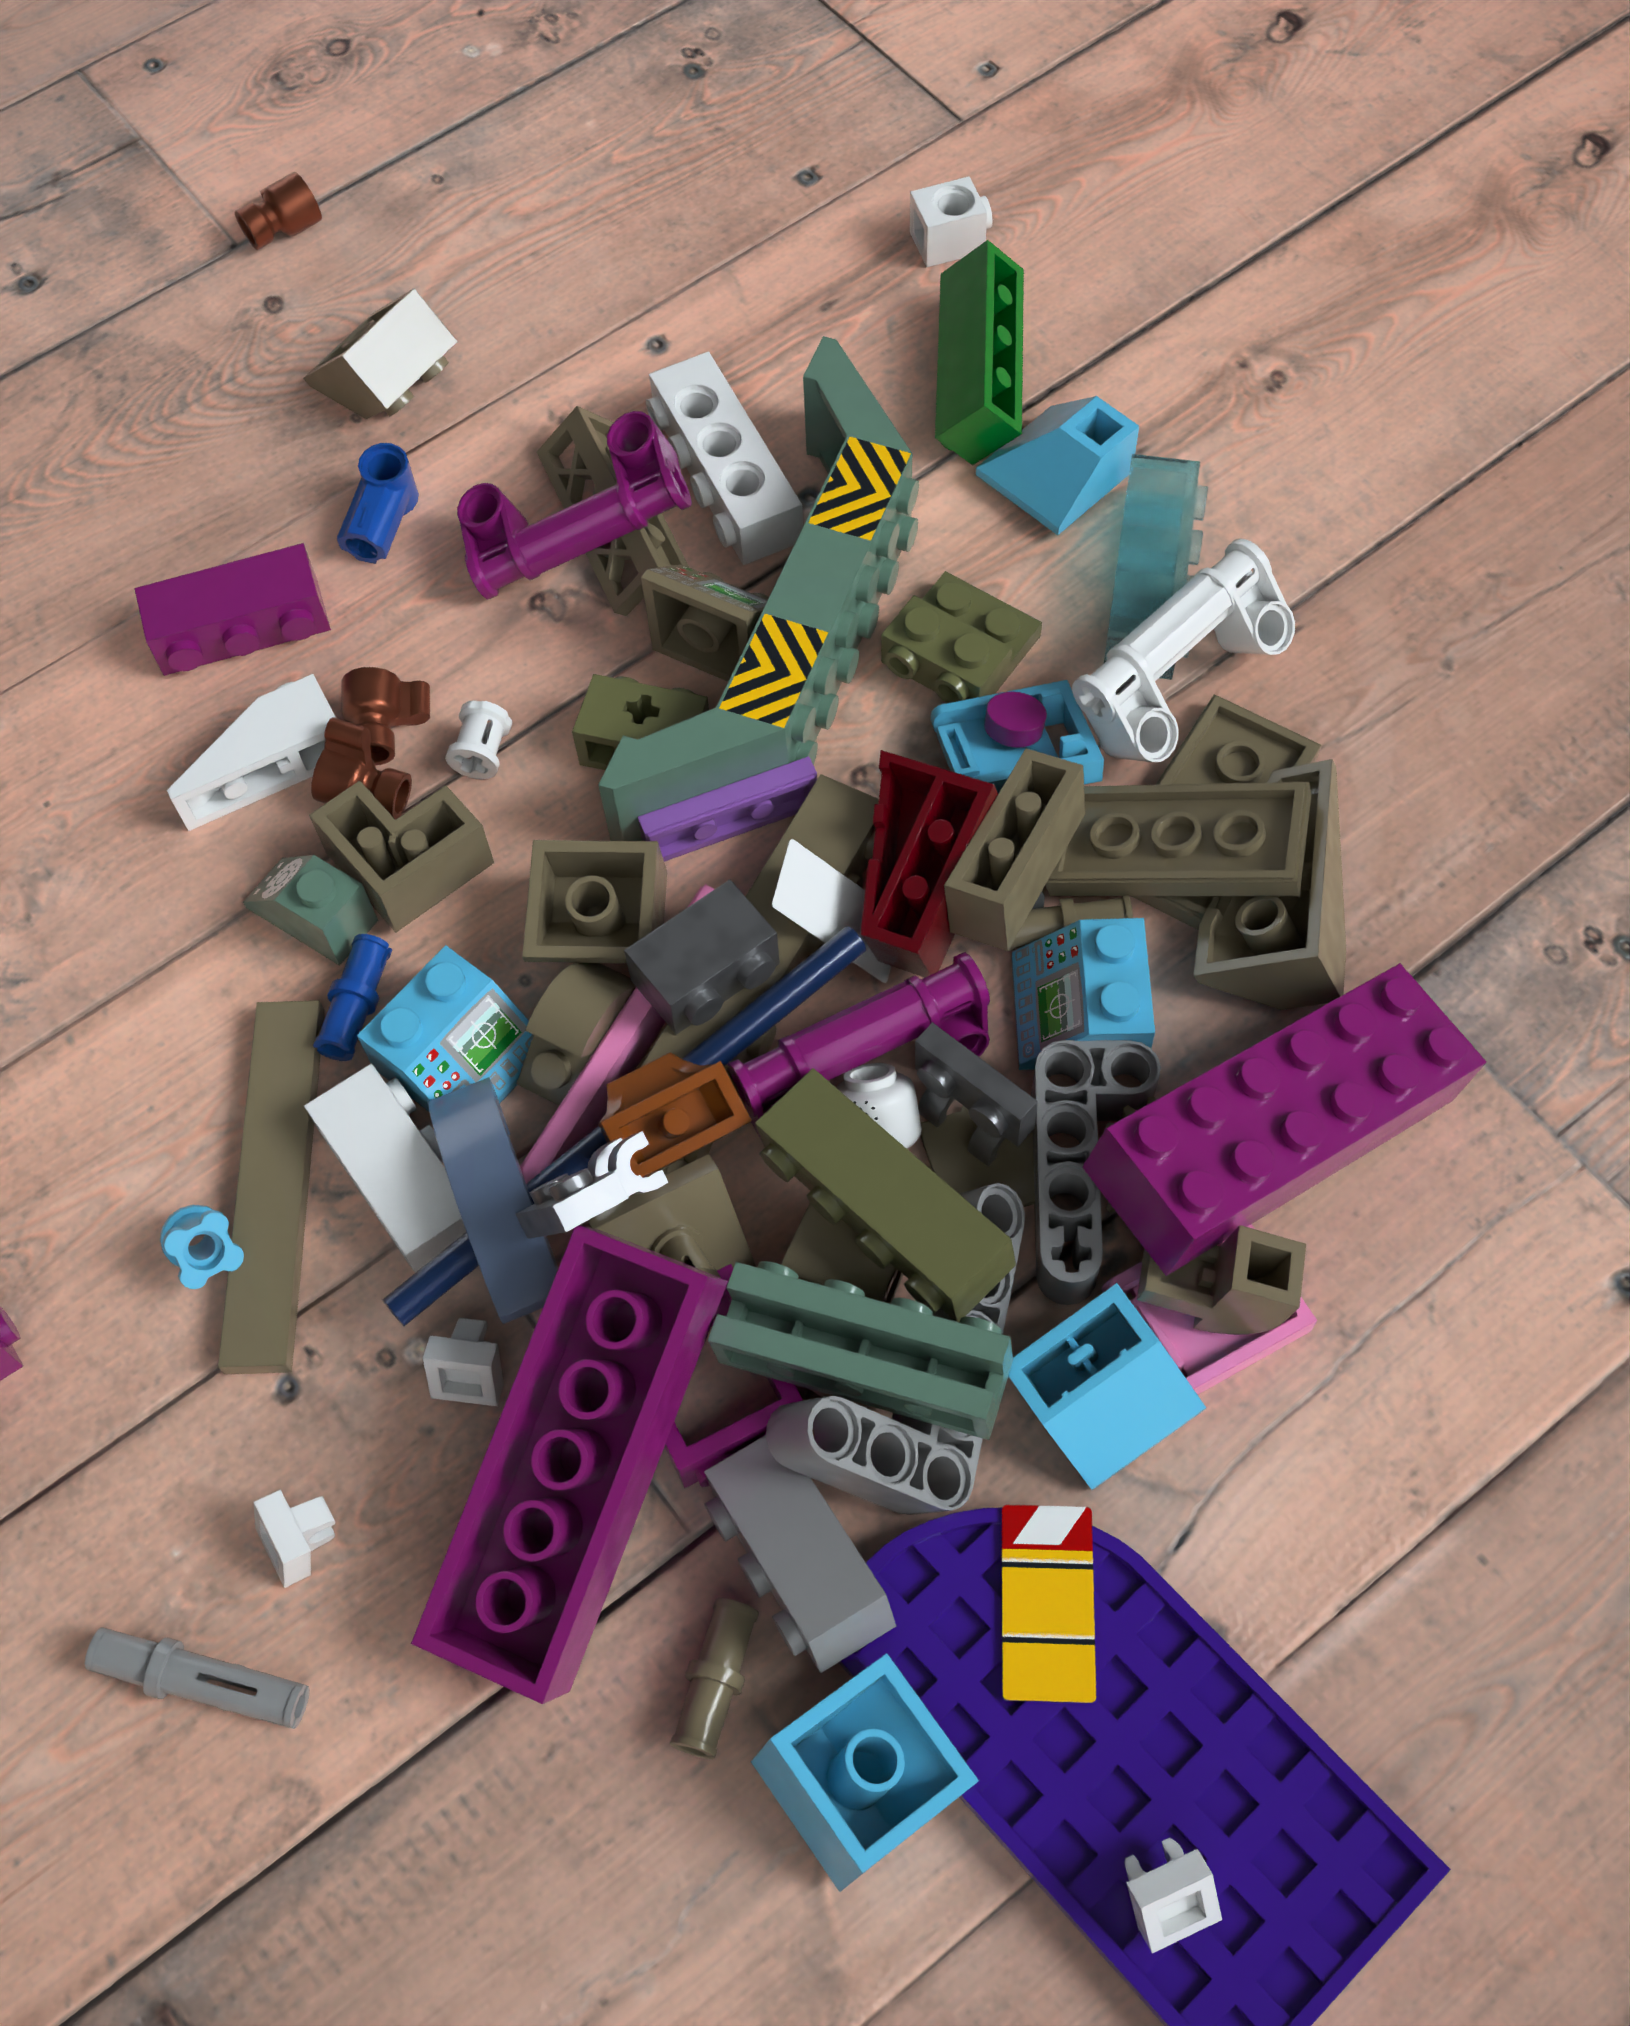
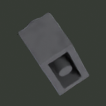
[624,880,780,1035]

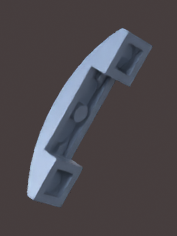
[428,1077,558,1324]

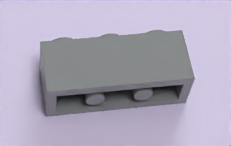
[704,1435,896,1674]

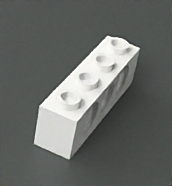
[646,351,803,566]

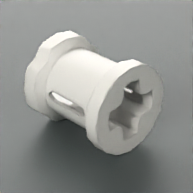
[445,700,513,779]

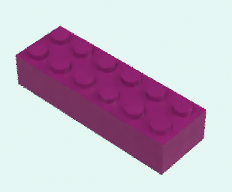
[1082,963,1487,1276]
[411,1225,728,1704]

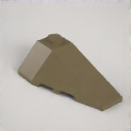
[1194,759,1346,1010]

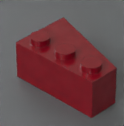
[861,750,998,978]

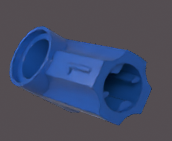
[337,443,419,564]

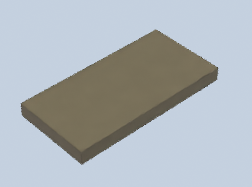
[1132,694,1321,930]
[1046,782,1311,896]

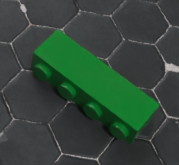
[935,240,1024,465]

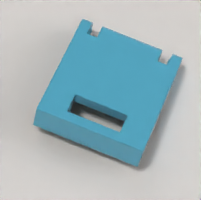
[930,680,1104,794]

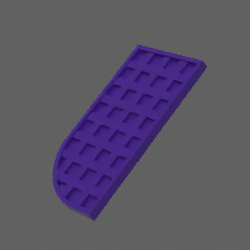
[838,1507,1451,2026]

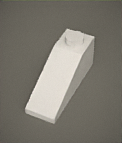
[167,674,336,831]

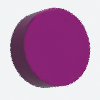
[984,692,1047,748]

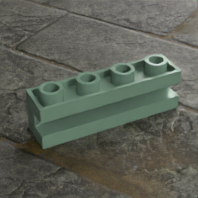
[708,1261,1013,1440]

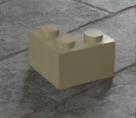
[309,781,494,933]

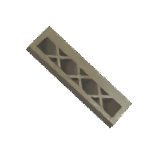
[537,406,690,616]

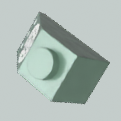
[243,855,378,966]

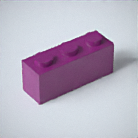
[134,543,331,676]

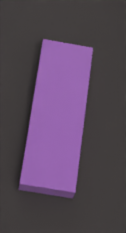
[638,756,817,862]

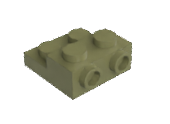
[881,571,1042,703]

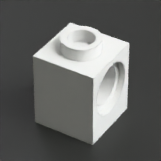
[910,176,993,267]

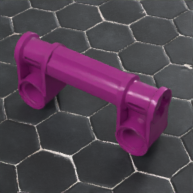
[457,411,692,600]
[728,952,990,1139]

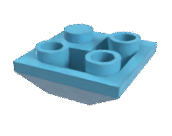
[976,396,1139,535]

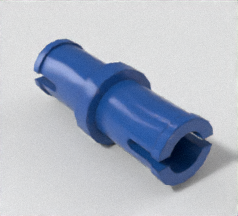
[313,934,392,1061]

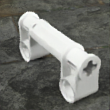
[1072,538,1295,762]

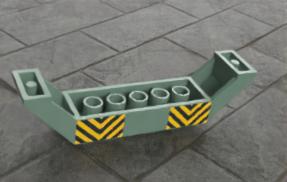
[598,336,919,841]

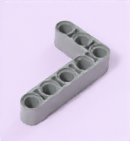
[766,1183,1025,1515]

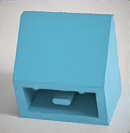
[1009,1283,1207,1490]

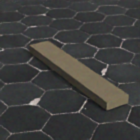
[218,1000,324,1374]

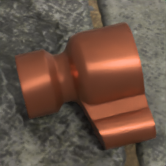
[235,172,322,250]
[341,667,430,765]
[311,717,412,820]

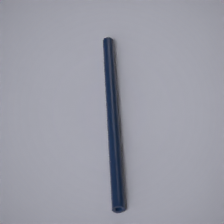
[382,926,866,1326]

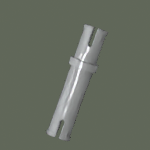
[85,1627,310,1729]

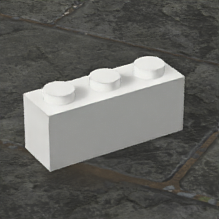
[304,1063,466,1273]

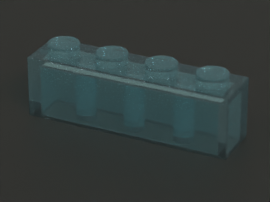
[1103,454,1208,680]

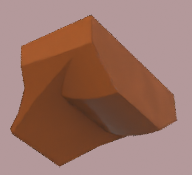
[598,1052,752,1177]

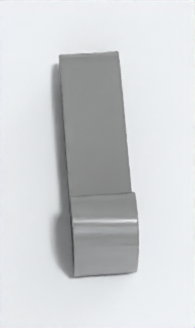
[1031,1040,1161,1305]

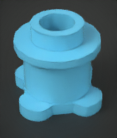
[160,1205,244,1289]

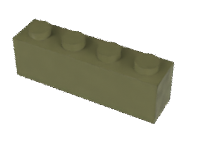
[755,1068,1016,1322]

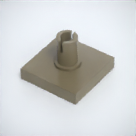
[588,1154,756,1278]

